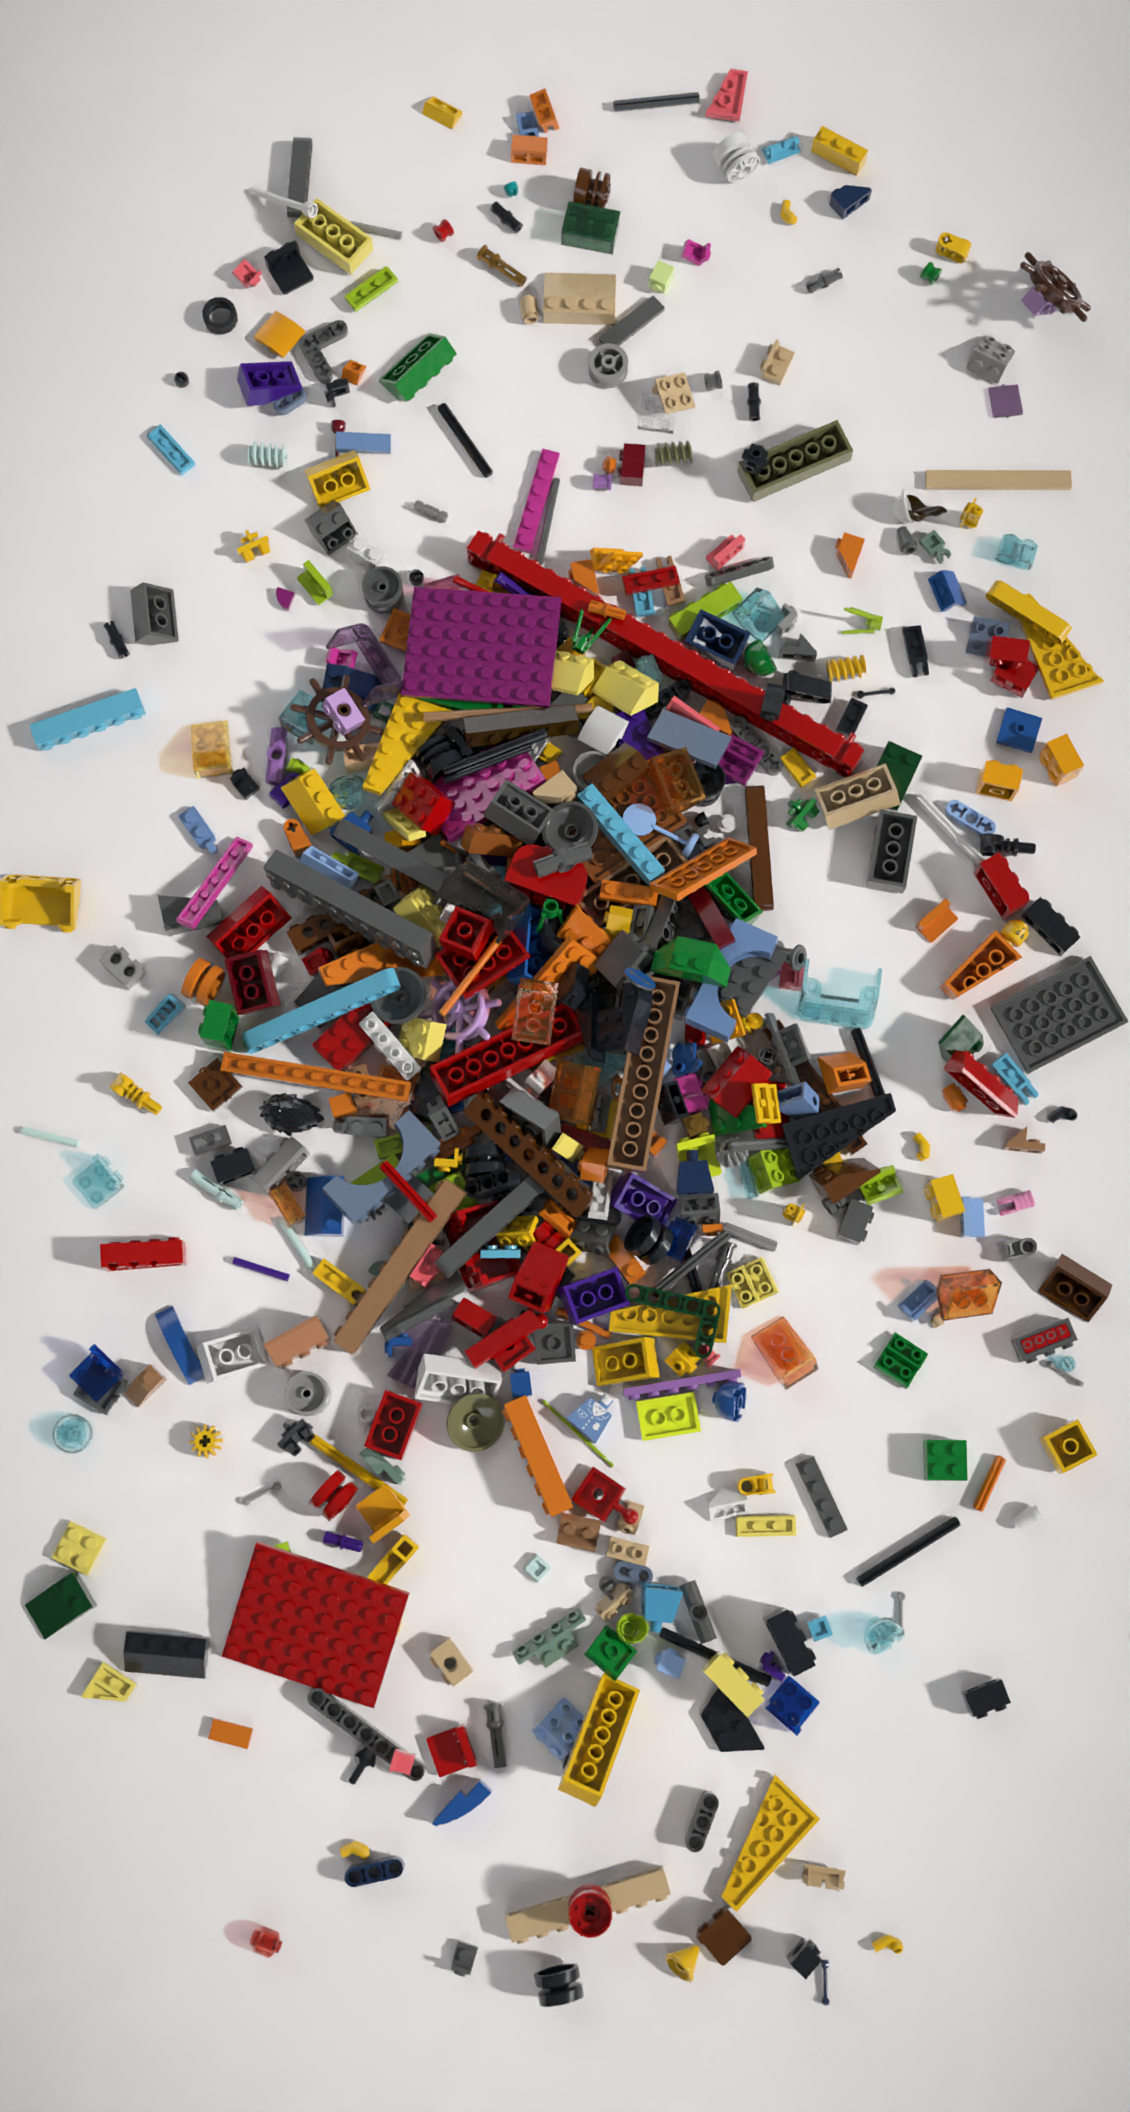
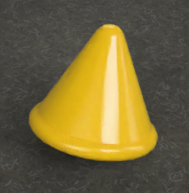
[666,1945,700,1982]

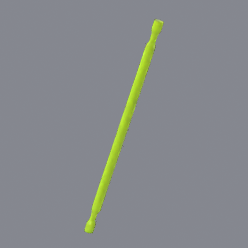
[542,1400,614,1467]

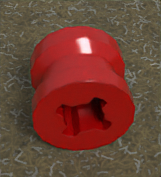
[432,219,454,243]

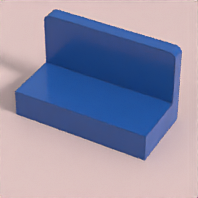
[928,570,967,612]

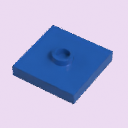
[996,707,1043,754]

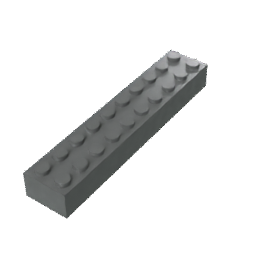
[263,849,439,968]

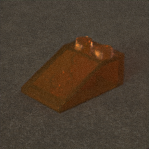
[511,978,559,1045]
[751,1316,819,1390]

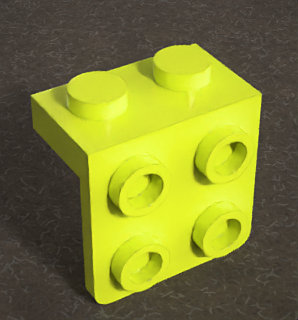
[675,1133,722,1178]

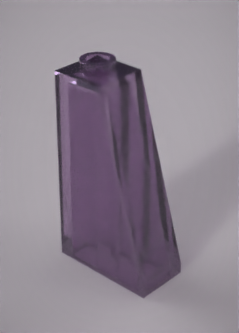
[387,1318,454,1389]

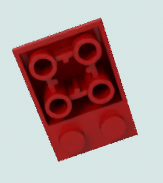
[508,1241,570,1313]

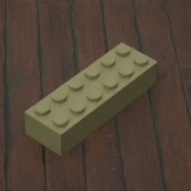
[737,420,853,502]

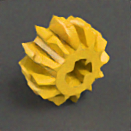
[189,1424,223,1459]

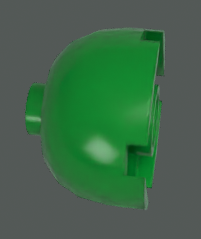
[743,638,777,677]

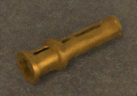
[476,245,527,287]

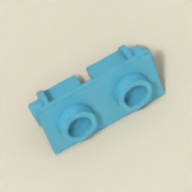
[762,136,801,164]

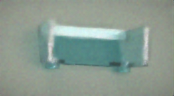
[797,958,882,1030]

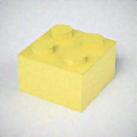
[398,1017,447,1062]

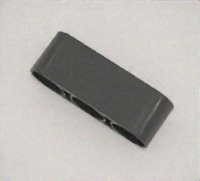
[685,1791,719,1853]

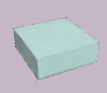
[524,1554,551,1583]

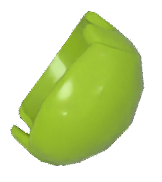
[616,1613,649,1644]

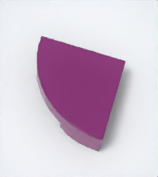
[276,587,295,611]

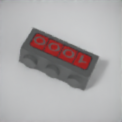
[1011,1318,1078,1364]

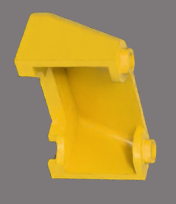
[0,874,81,933]

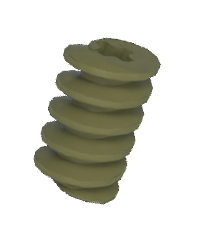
[654,441,693,467]

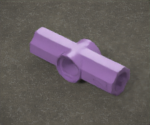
[265,727,288,786]

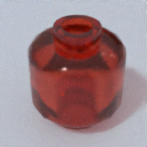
[250,1926,282,1958]

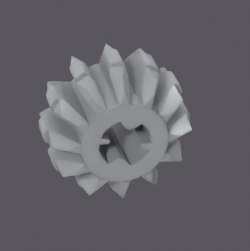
[715,1136,749,1169]

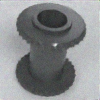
[776,940,807,971]

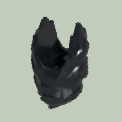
[259,1093,325,1136]

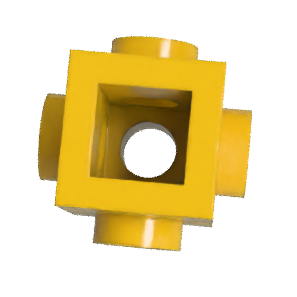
[664,1341,701,1378]

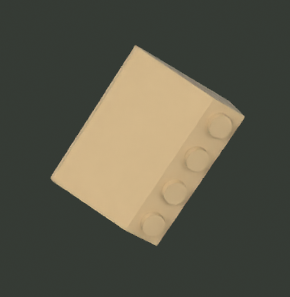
[543,272,616,325]

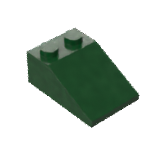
[876,741,923,811]
[25,1572,97,1640]

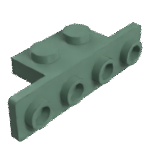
[512,1608,586,1668]

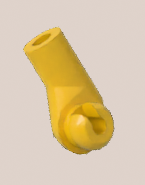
[780,200,798,225]
[871,1935,903,1954]

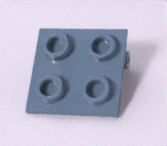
[965,616,1011,657]

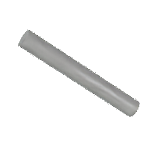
[350,221,403,239]

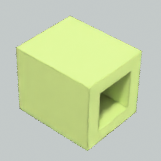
[649,260,675,294]

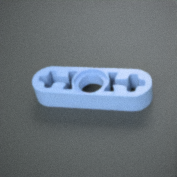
[945,800,996,836]

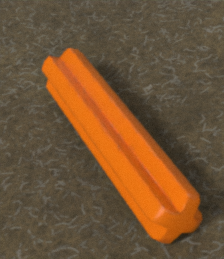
[973,1455,1006,1512]

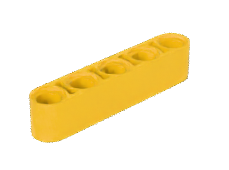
[985,580,1072,645]

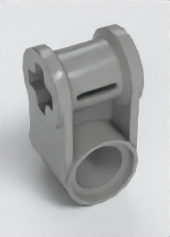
[997,1238,1037,1262]

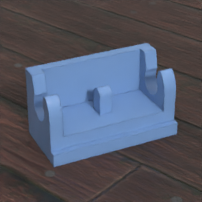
[897,1280,943,1322]

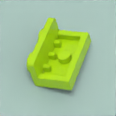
[859,1165,903,1205]

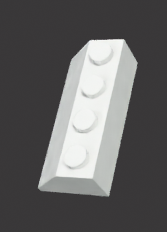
[415,1354,502,1404]

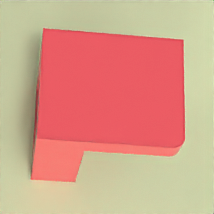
[389,1748,416,1775]

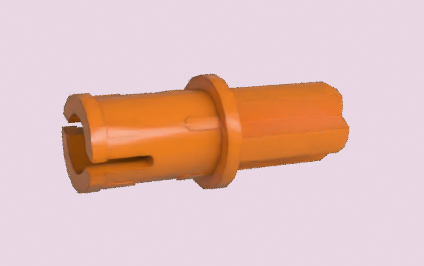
[588,600,626,620]

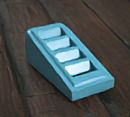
[144,993,186,1034]

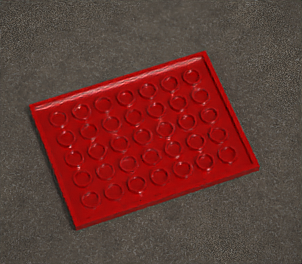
[222,1541,410,1709]

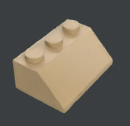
[532,770,577,808]

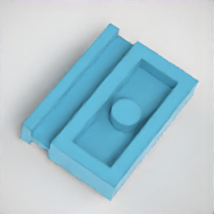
[481,1245,521,1258]

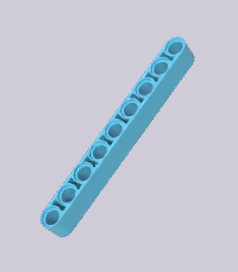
[242,968,401,1054]

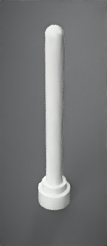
[250,187,318,218]

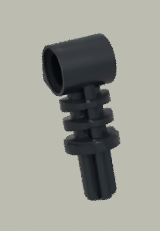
[980,833,1036,857]

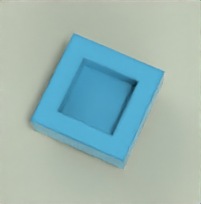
[806,1615,833,1642]

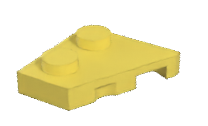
[81,1662,138,1702]

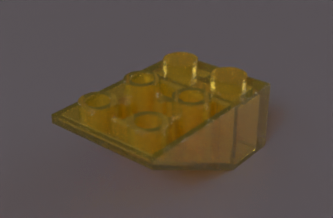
[191,720,234,779]

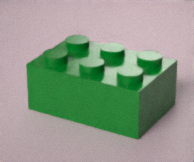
[198,1000,240,1053]

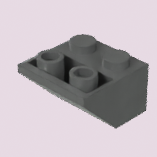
[304,500,358,555]

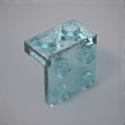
[72,1153,125,1209]

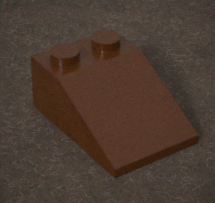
[808,1158,881,1205]

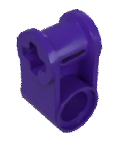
[269,773,299,809]

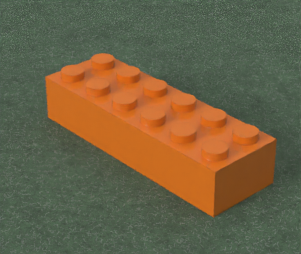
[502,1395,573,1517]

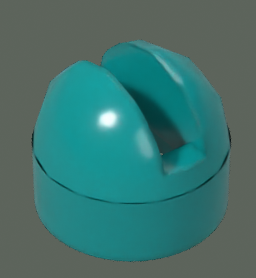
[503,181,519,197]

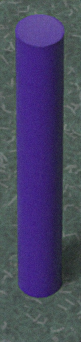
[232,1257,290,1282]

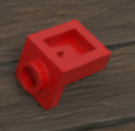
[301,948,334,976]

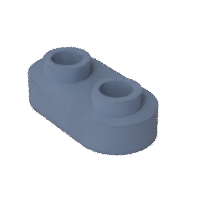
[273,387,307,416]
[613,1561,653,1586]

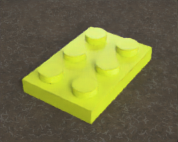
[636,1392,701,1441]

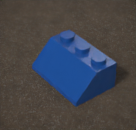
[304,1176,346,1237]

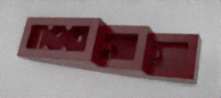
[687,886,736,950]

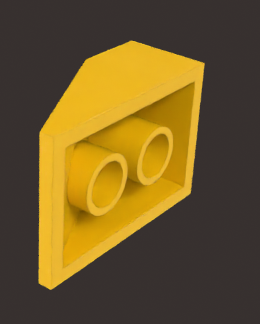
[592,1337,660,1386]

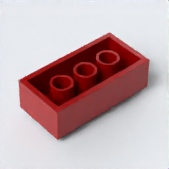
[312,1002,395,1071]

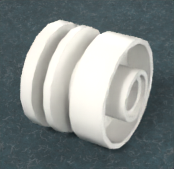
[713,132,760,183]

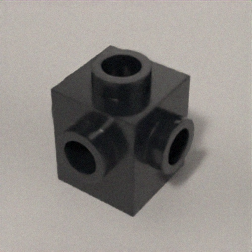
[741,443,769,476]

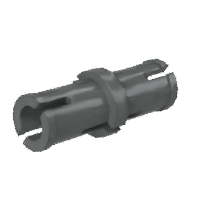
[806,268,843,294]

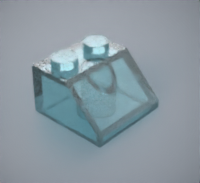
[732,587,785,642]

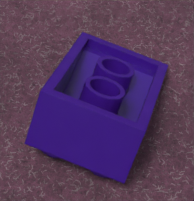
[237,361,302,406]
[609,1170,678,1225]

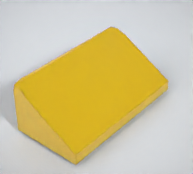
[422,96,463,129]

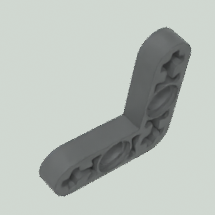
[299,320,348,384]

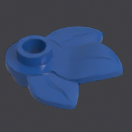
[672,1042,702,1077]

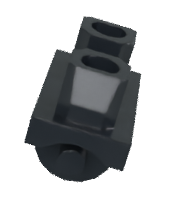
[277,1419,315,1456]

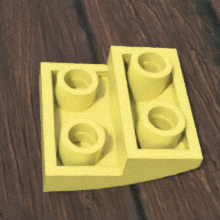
[726,1257,780,1309]

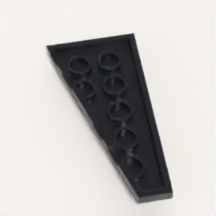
[781,1093,896,1181]

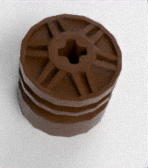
[573,167,611,212]

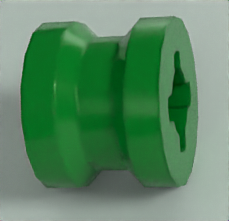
[920,262,942,285]

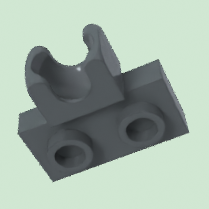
[673,824,716,860]

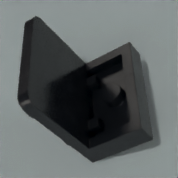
[264,240,314,295]

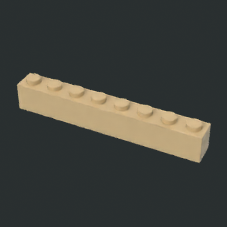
[505,1866,671,1944]

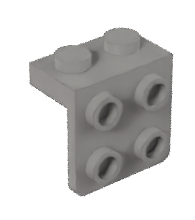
[966,336,1015,384]

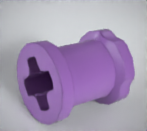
[593,473,612,491]

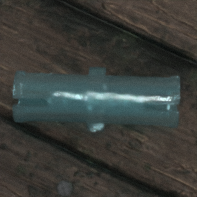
[738,1159,759,1200]

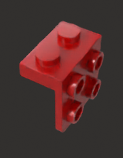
[990,660,1039,698]

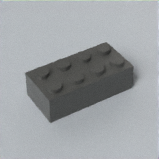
[866,809,918,894]

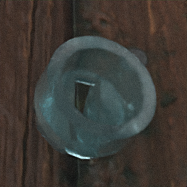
[1059,1356,1076,1372]

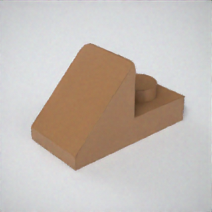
[1003,1126,1046,1154]

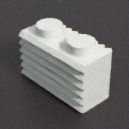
[348,535,389,569]

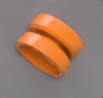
[181,958,226,1006]

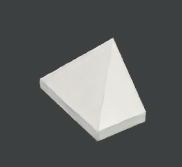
[708,1487,750,1522]

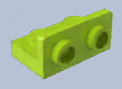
[297,559,333,605]

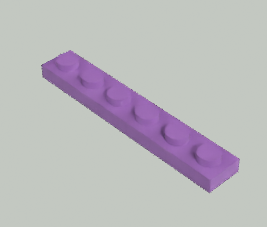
[623,1369,741,1400]

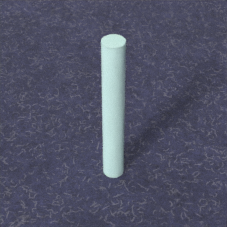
[21,1126,80,1148]
[279,1218,316,1270]

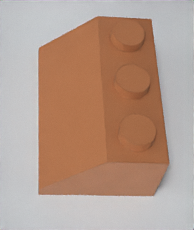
[263,1315,331,1369]

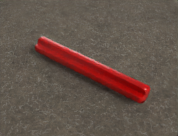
[379,1161,437,1223]

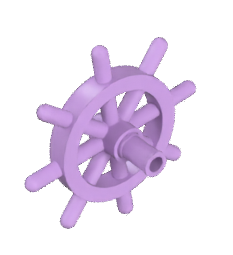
[419,979,502,1054]

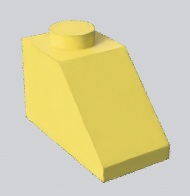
[552,1133,585,1163]

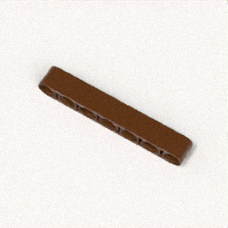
[745,785,774,911]

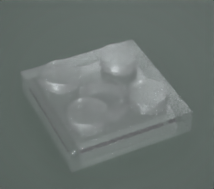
[637,393,676,434]

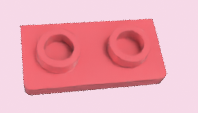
[706,534,746,570]

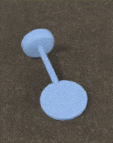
[622,803,699,859]

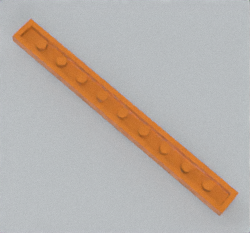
[220,1052,411,1102]

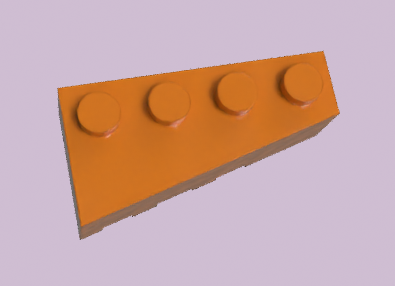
[939,930,1022,1000]

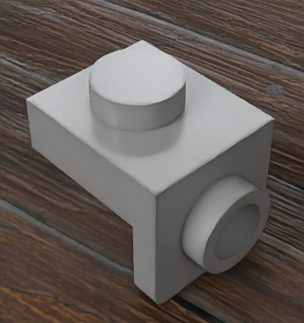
[776,603,798,636]

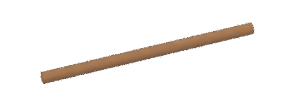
[424,703,593,722]

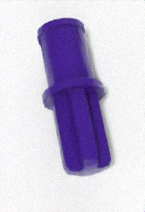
[323,1531,364,1552]

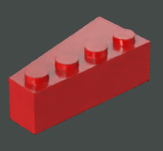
[100,1237,186,1272]

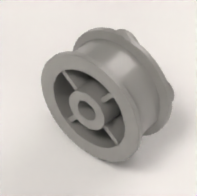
[588,343,628,388]

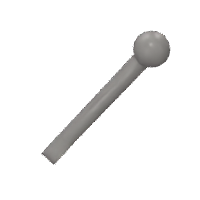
[1047,1361,1084,1387]
[242,1482,281,1506]
[897,1592,905,1636]

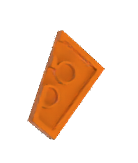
[557,904,613,957]

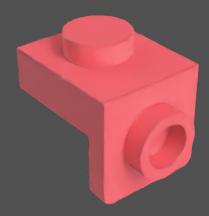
[232,259,262,289]

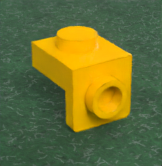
[434,1148,463,1172]

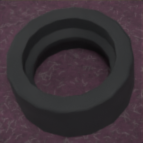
[202,297,238,335]

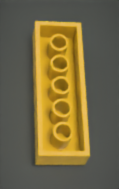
[557,1673,640,1807]

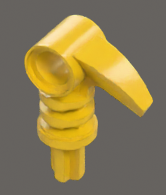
[109,1072,162,1115]

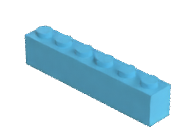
[29,688,146,751]
[577,784,665,886]

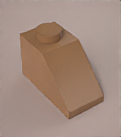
[125,1364,167,1408]

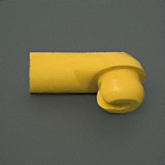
[913,1132,930,1161]
[339,1841,370,1860]

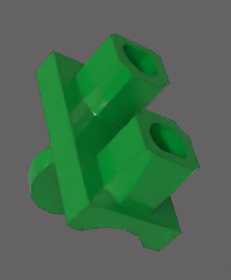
[786,798,820,832]

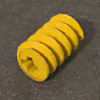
[826,655,866,682]

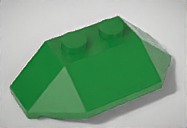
[650,936,731,988]

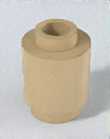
[519,295,539,324]

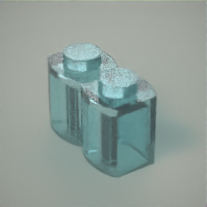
[995,534,1038,570]

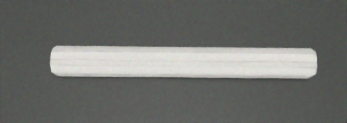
[916,793,985,866]

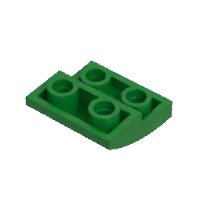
[873,1332,928,1389]

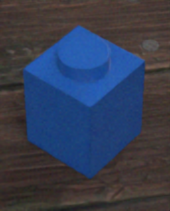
[510,1368,532,1398]

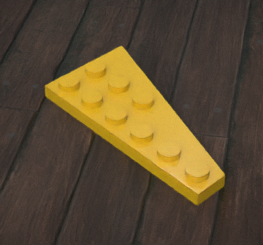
[1019,593,1104,700]
[362,693,452,796]
[609,1284,732,1343]
[721,1774,820,1912]

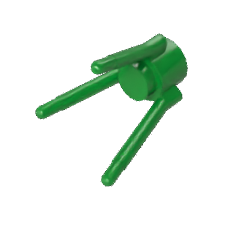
[571,609,612,655]
[536,898,564,933]

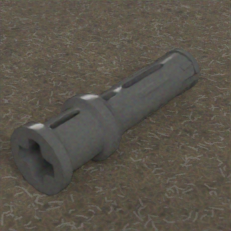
[708,1241,737,1289]
[484,1703,507,1768]

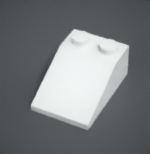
[196,1327,268,1384]

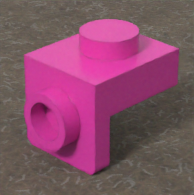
[681,239,711,266]
[326,645,358,668]

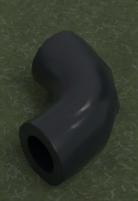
[539,916,563,956]

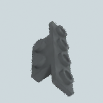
[764,1013,811,1085]

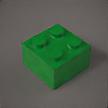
[923,1440,968,1481]

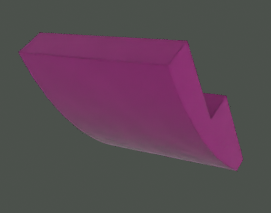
[718,734,764,787]

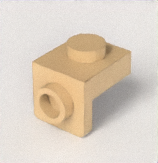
[616,1500,644,1535]

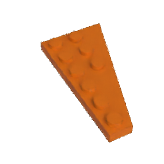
[494,936,599,1031]
[318,942,445,986]

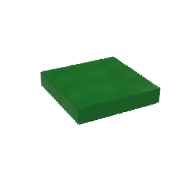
[583,1624,637,1681]

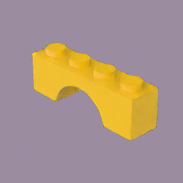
[366,1533,419,1584]

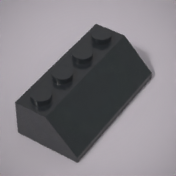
[123,1630,210,1679]

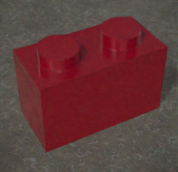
[618,443,646,486]

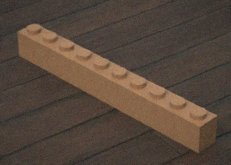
[333,1179,467,1355]

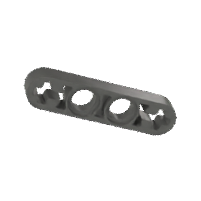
[704,556,775,587]
[730,716,783,776]

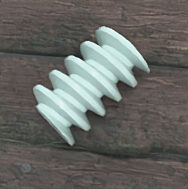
[248,441,287,469]

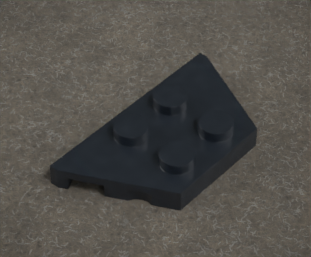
[700,1687,765,1752]

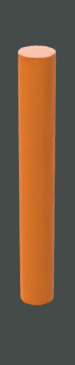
[556,1308,612,1339]

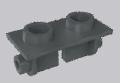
[586,1091,611,1133]

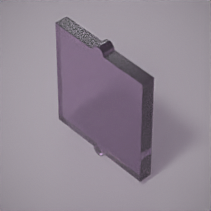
[988,384,1023,418]

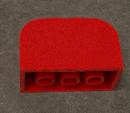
[504,844,587,916]

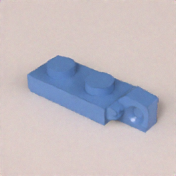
[178,806,218,855]

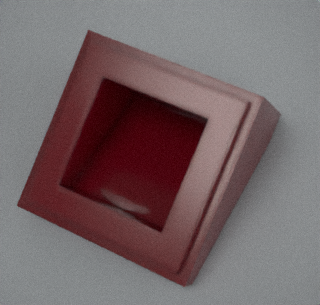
[611,649,637,669]

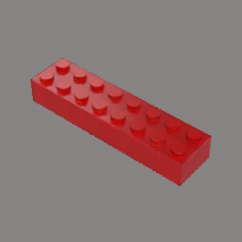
[430,1003,584,1107]

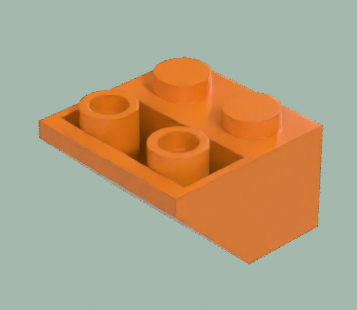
[817,1052,871,1094]

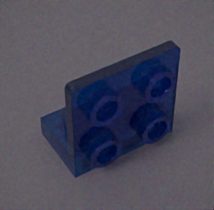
[69,1344,125,1402]
[763,1676,820,1736]

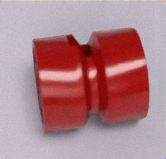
[533,1221,566,1250]

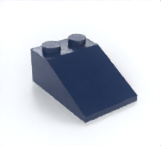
[684,609,751,672]
[322,663,384,714]

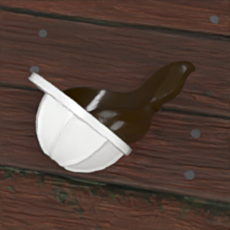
[893,489,947,523]

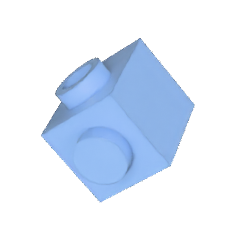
[654,1647,686,1679]

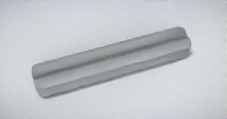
[722,1222,778,1252]

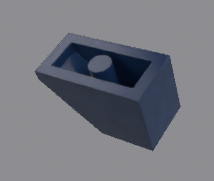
[829,185,872,220]

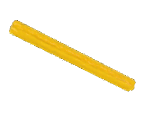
[308,1433,408,1506]

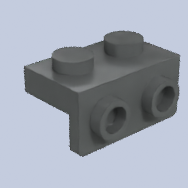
[570,1219,616,1256]

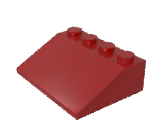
[435,912,531,1000]

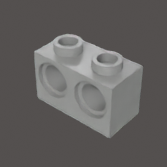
[99,945,145,990]

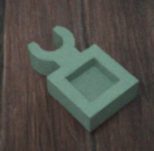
[919,530,951,564]

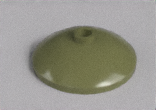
[446,1393,505,1452]

